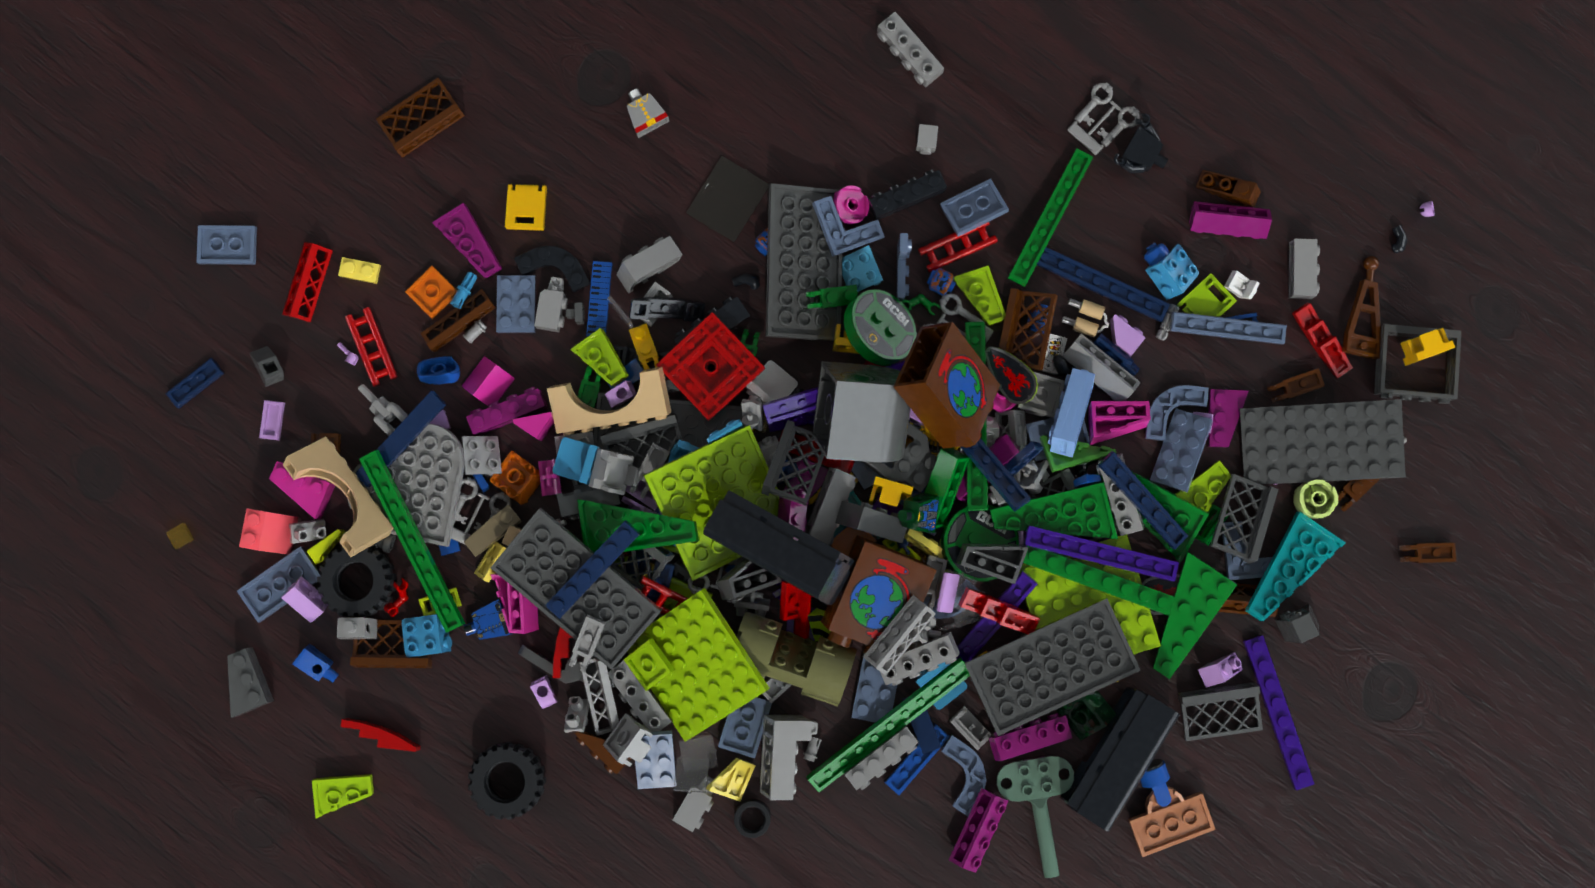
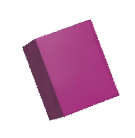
[462,356,515,406]
[513,412,554,441]

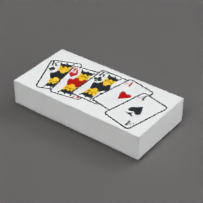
[1039,334,1067,375]

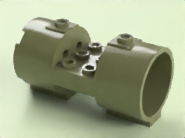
[737,611,857,707]

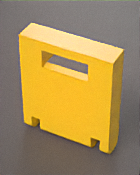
[505,184,547,231]

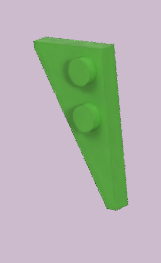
[1040,435,1116,472]

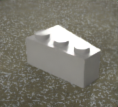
[617,236,682,294]

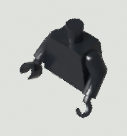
[1114,113,1168,174]

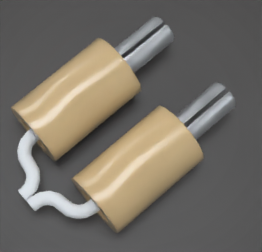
[1062,298,1109,338]

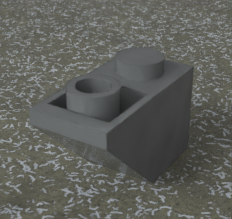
[250,346,284,387]

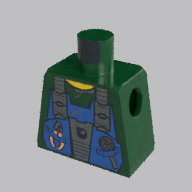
[898,493,939,533]

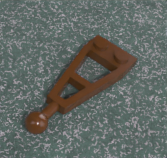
[1342,256,1381,360]

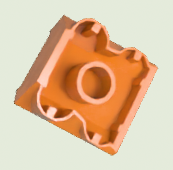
[490,451,541,505]

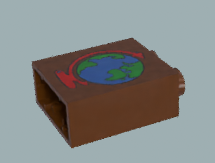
[893,322,1000,449]
[821,535,937,654]

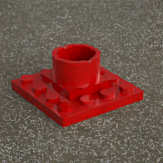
[656,312,766,421]

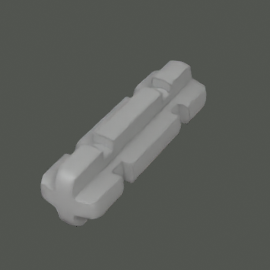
[1156,304,1179,341]

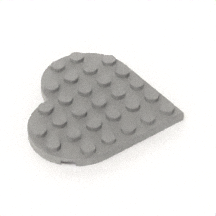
[348,424,465,547]

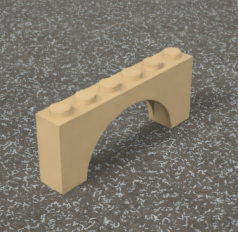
[547,367,672,436]
[283,437,393,557]

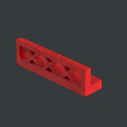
[282,242,333,323]

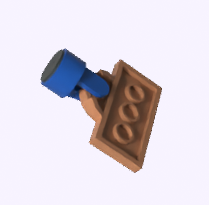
[1128,759,1216,857]

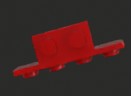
[779,581,811,639]

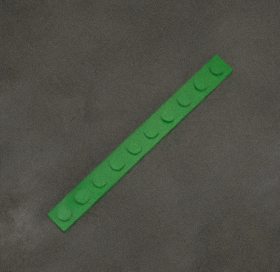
[965,321,988,511]
[359,450,465,633]
[806,657,970,792]

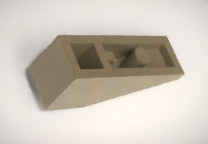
[464,505,522,557]

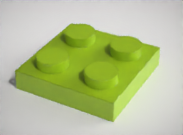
[624,638,675,691]

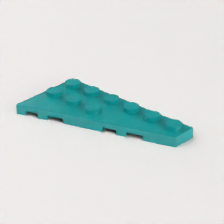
[1245,512,1346,621]

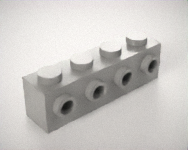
[877,12,944,88]
[1062,333,1141,401]
[1096,453,1144,536]
[805,467,856,546]
[880,632,960,686]
[608,660,672,732]
[844,726,918,790]

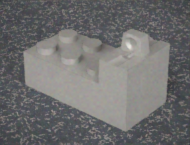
[760,714,818,800]

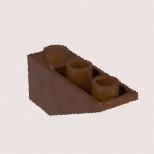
[1196,170,1261,208]
[574,731,632,774]

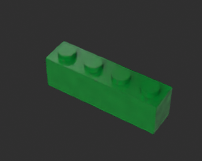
[924,448,970,528]

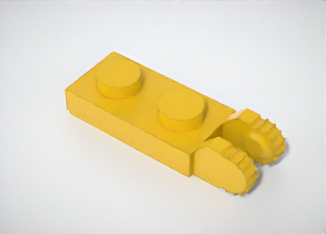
[629,324,659,370]

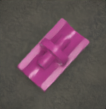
[538,459,562,496]

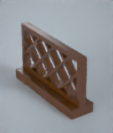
[376,78,465,158]
[999,288,1058,370]
[350,620,432,669]

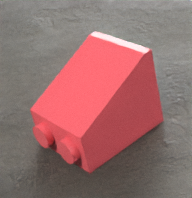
[239,509,299,555]

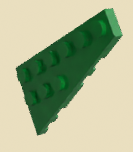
[1096,471,1209,563]
[990,482,1118,539]
[577,499,699,553]
[1153,551,1237,679]

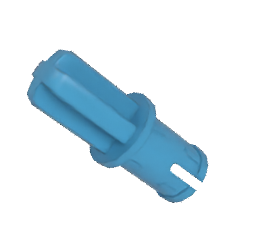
[450,272,477,309]

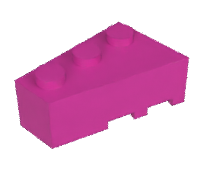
[1088,401,1151,445]
[269,461,335,519]
[490,573,539,634]

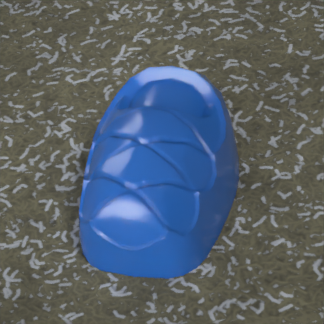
[417,356,460,385]

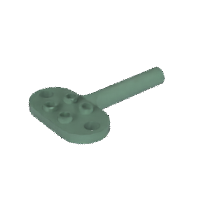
[996,756,1074,878]

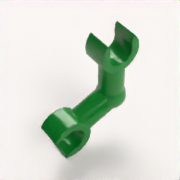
[902,294,940,316]

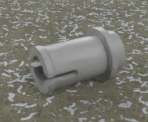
[463,319,487,344]
[803,737,822,762]

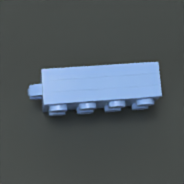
[1048,368,1095,458]

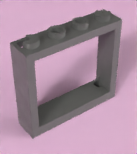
[1374,324,1461,404]

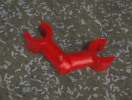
[384,578,408,617]

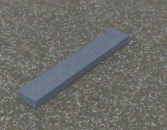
[1170,312,1287,345]

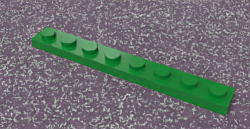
[1008,149,1093,287]
[1023,546,1175,615]

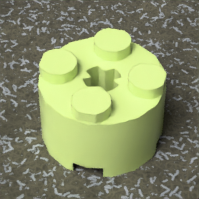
[1293,480,1338,519]

